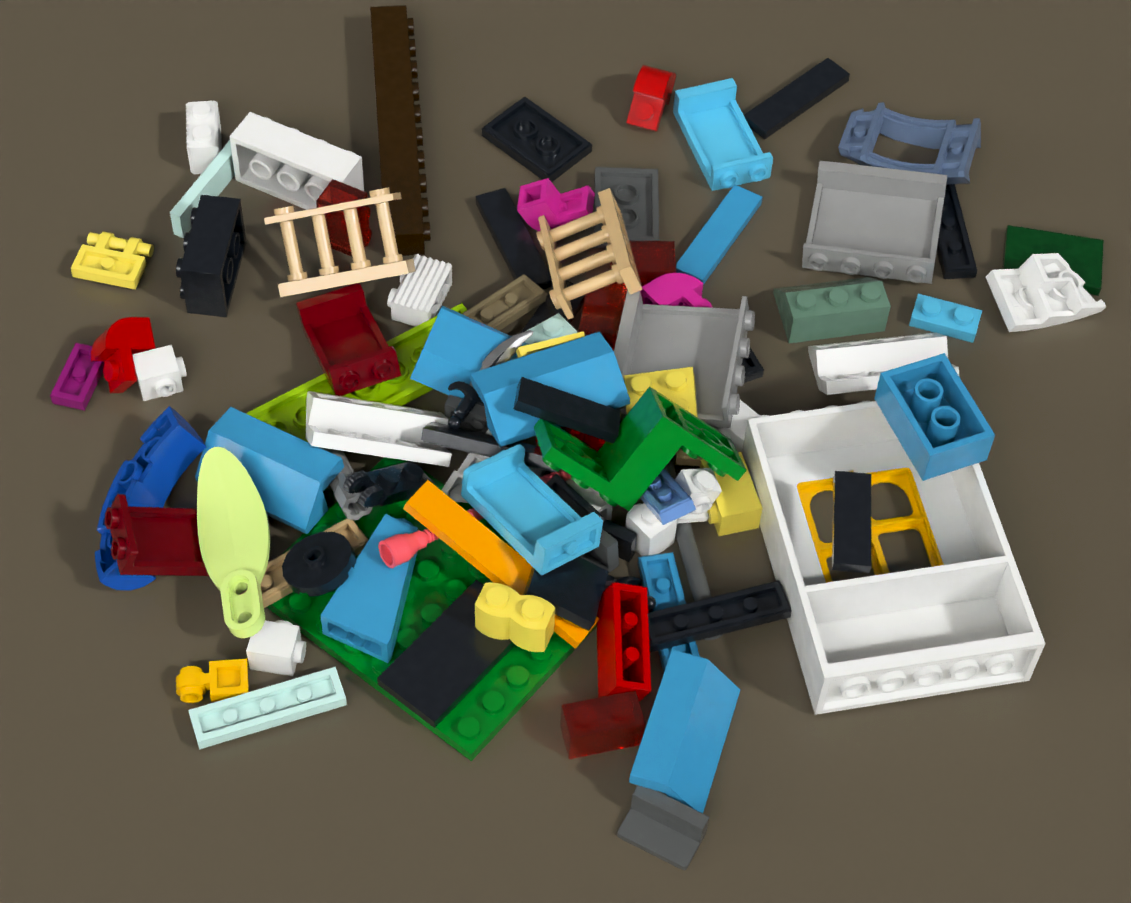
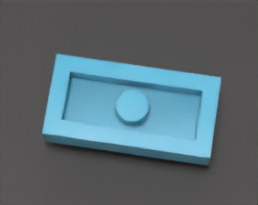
[909,293,982,343]

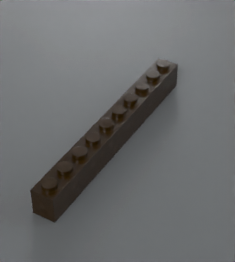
[370,5,431,256]

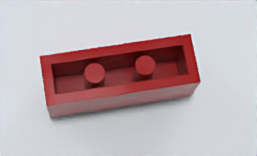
[596,582,651,707]

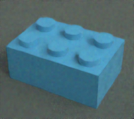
[874,353,995,481]

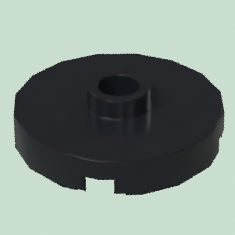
[282,532,356,596]

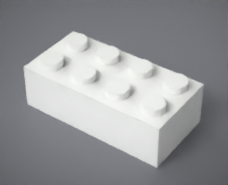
[229,112,365,226]

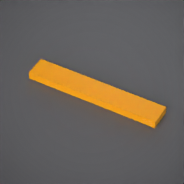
[403,480,599,649]

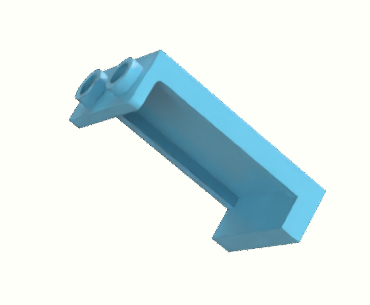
[673,78,773,191]
[461,444,603,576]

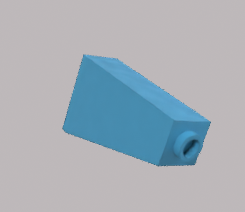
[320,514,418,663]

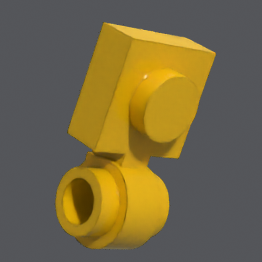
[176,659,249,703]

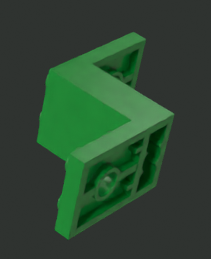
[534,387,746,511]

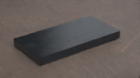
[377,579,515,728]

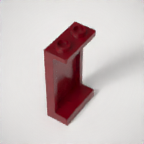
[296,283,401,396]
[105,494,209,576]

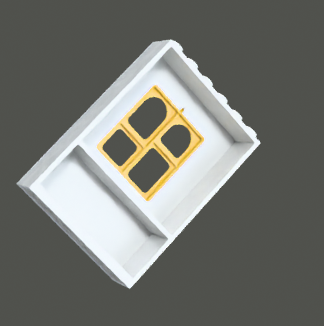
[742,401,1045,715]

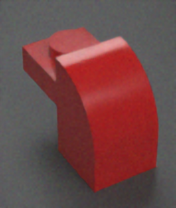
[626,65,676,132]
[91,317,156,393]

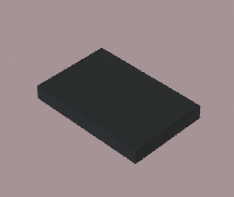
[482,97,592,182]

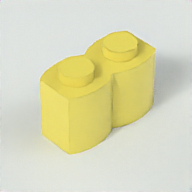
[475,582,555,652]

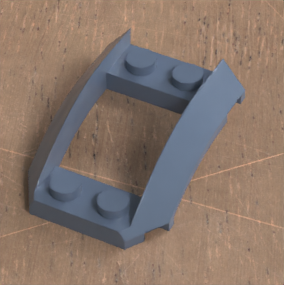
[838,102,981,185]

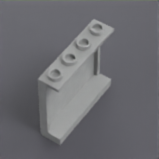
[802,160,947,284]
[614,291,755,428]

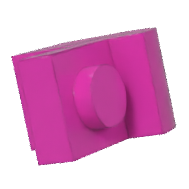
[517,178,595,231]
[641,273,713,308]

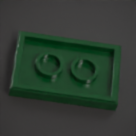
[1002,225,1104,296]

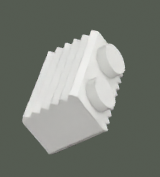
[186,101,222,174]
[387,254,452,327]

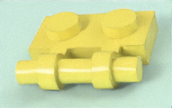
[71,231,154,290]

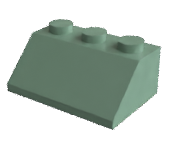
[773,277,891,343]

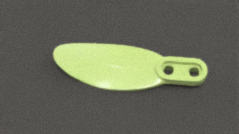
[197,447,270,638]

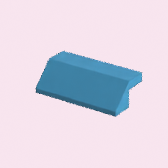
[410,306,529,398]
[470,332,630,447]
[195,407,344,534]
[629,649,740,813]

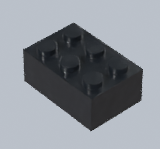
[176,195,246,317]

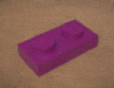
[50,343,104,411]

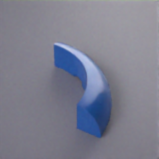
[95,406,206,591]

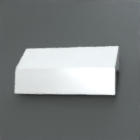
[808,332,959,395]
[306,391,452,467]

